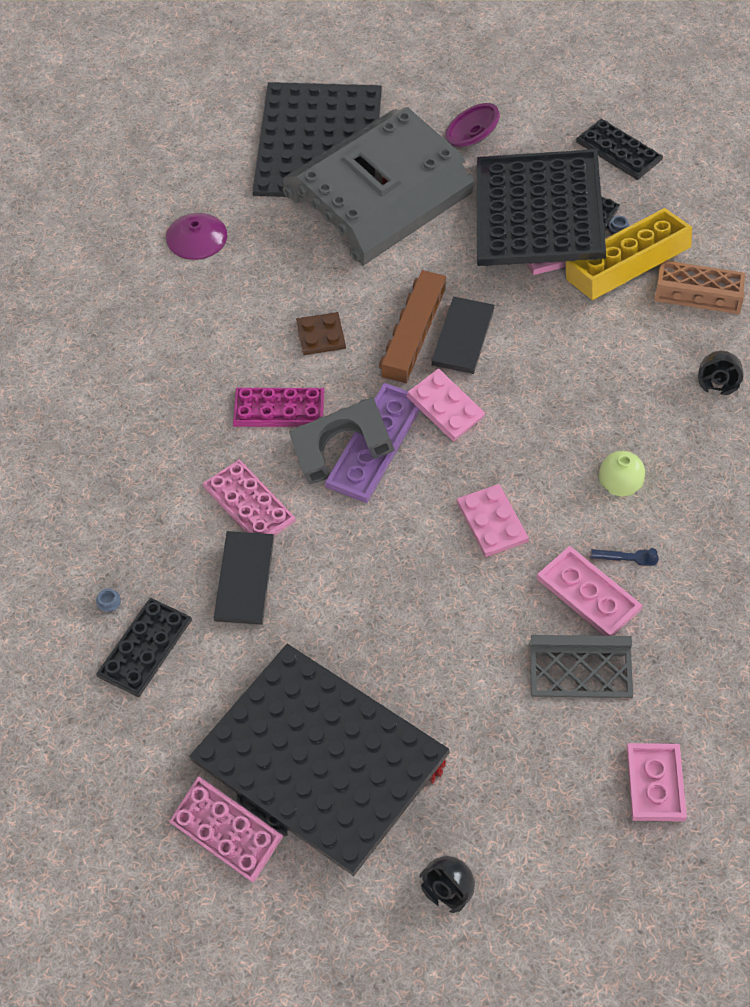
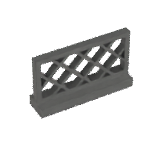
[529,635,633,698]

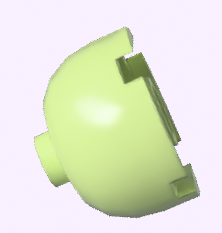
[598,450,645,497]

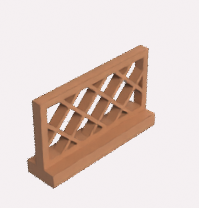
[654,261,745,314]

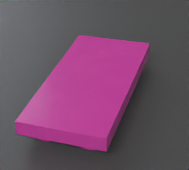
[233,387,324,427]

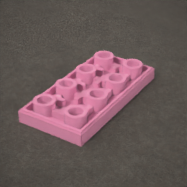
[202,459,296,536]
[169,777,283,882]

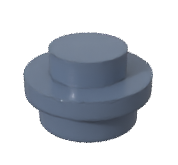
[608,216,629,234]
[96,589,121,612]

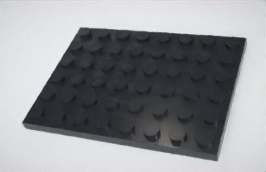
[253,82,382,198]
[477,149,606,266]
[189,643,450,877]

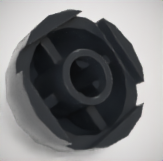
[698,350,744,395]
[419,856,475,913]

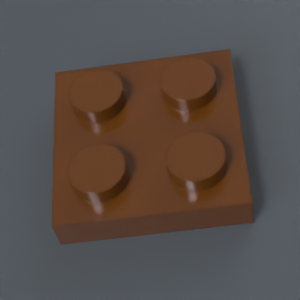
[296,312,346,355]

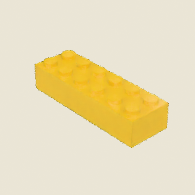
[566,208,692,300]

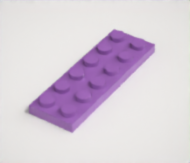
[325,383,420,503]

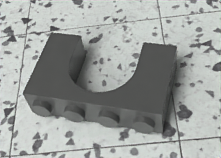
[289,397,395,484]

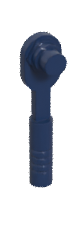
[590,548,659,566]

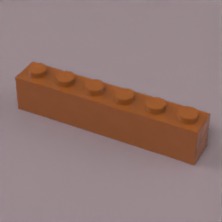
[379,270,446,383]

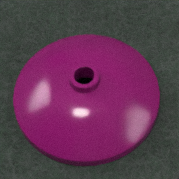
[445,103,500,147]
[166,213,227,260]

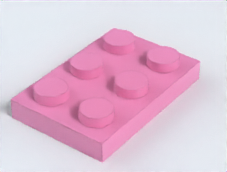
[406,369,486,442]
[457,484,529,557]
[626,743,687,822]

